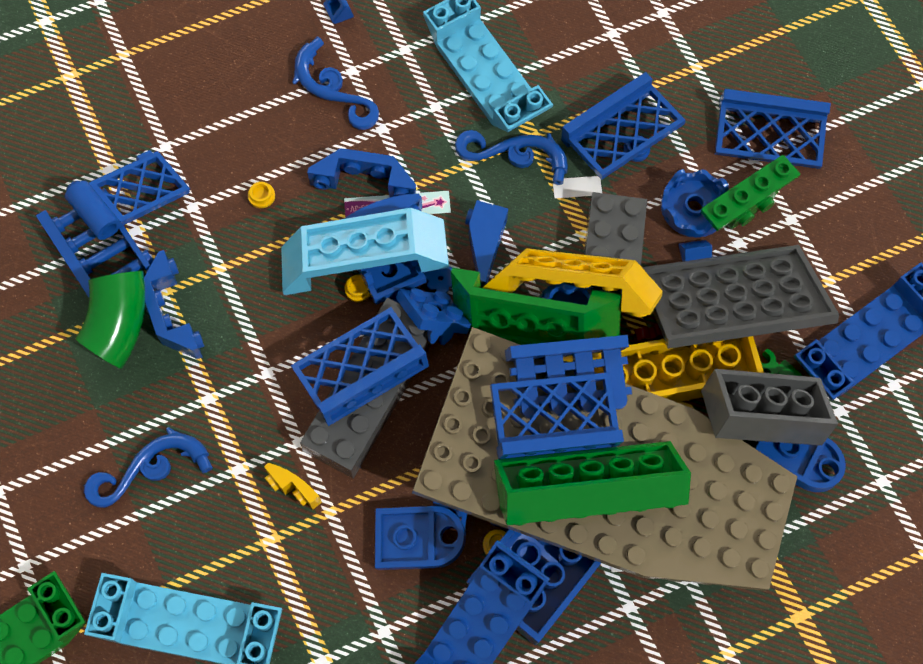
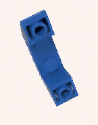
[307,148,416,197]
[144,250,204,359]

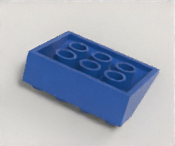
[466,529,601,645]

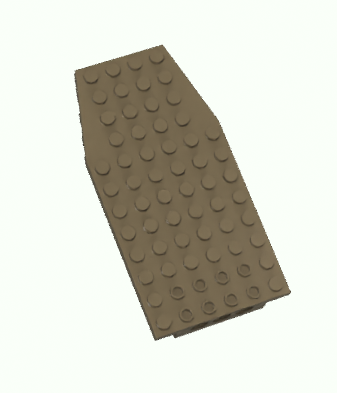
[412,327,797,591]

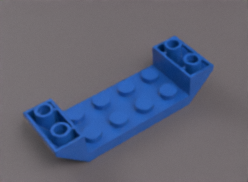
[794,262,923,401]
[414,540,550,664]

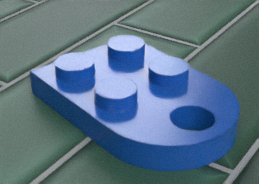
[755,438,846,492]
[375,506,466,570]

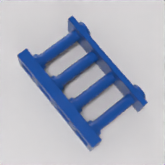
[36,188,153,297]

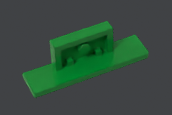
[701,155,801,231]

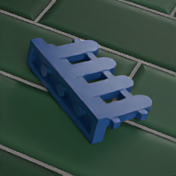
[505,335,632,419]

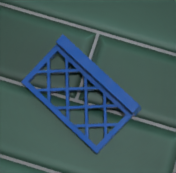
[561,72,686,180]
[714,89,831,169]
[291,307,429,426]
[490,372,624,459]

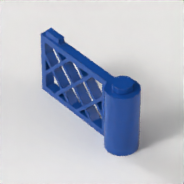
[65,150,190,240]

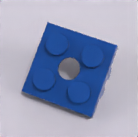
[358,260,426,305]
[396,288,471,345]

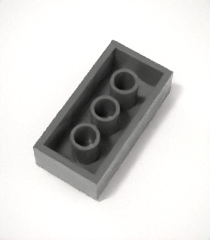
[583,192,647,302]
[701,369,838,445]

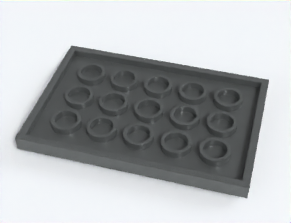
[642,245,839,349]

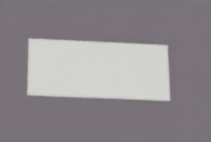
[552,176,602,198]

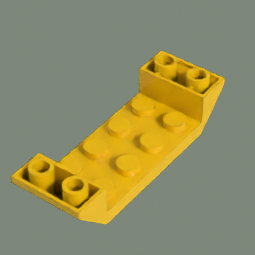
[483,248,662,317]

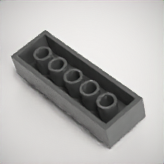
[300,298,432,479]

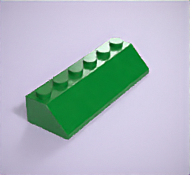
[494,441,691,526]

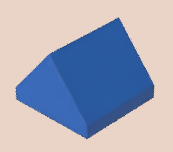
[323,0,354,24]
[679,240,712,261]

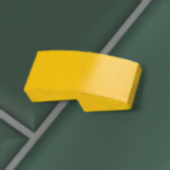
[264,463,322,510]

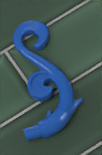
[292,36,379,130]
[455,130,568,185]
[84,427,213,508]

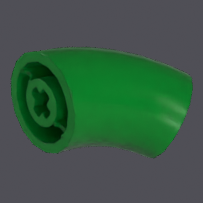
[75,271,145,369]

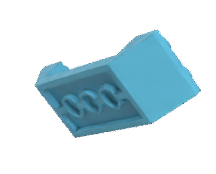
[423,0,553,132]
[281,208,449,295]
[84,573,282,664]

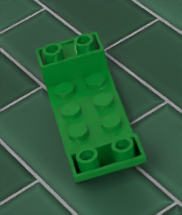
[451,268,621,345]
[0,571,87,664]

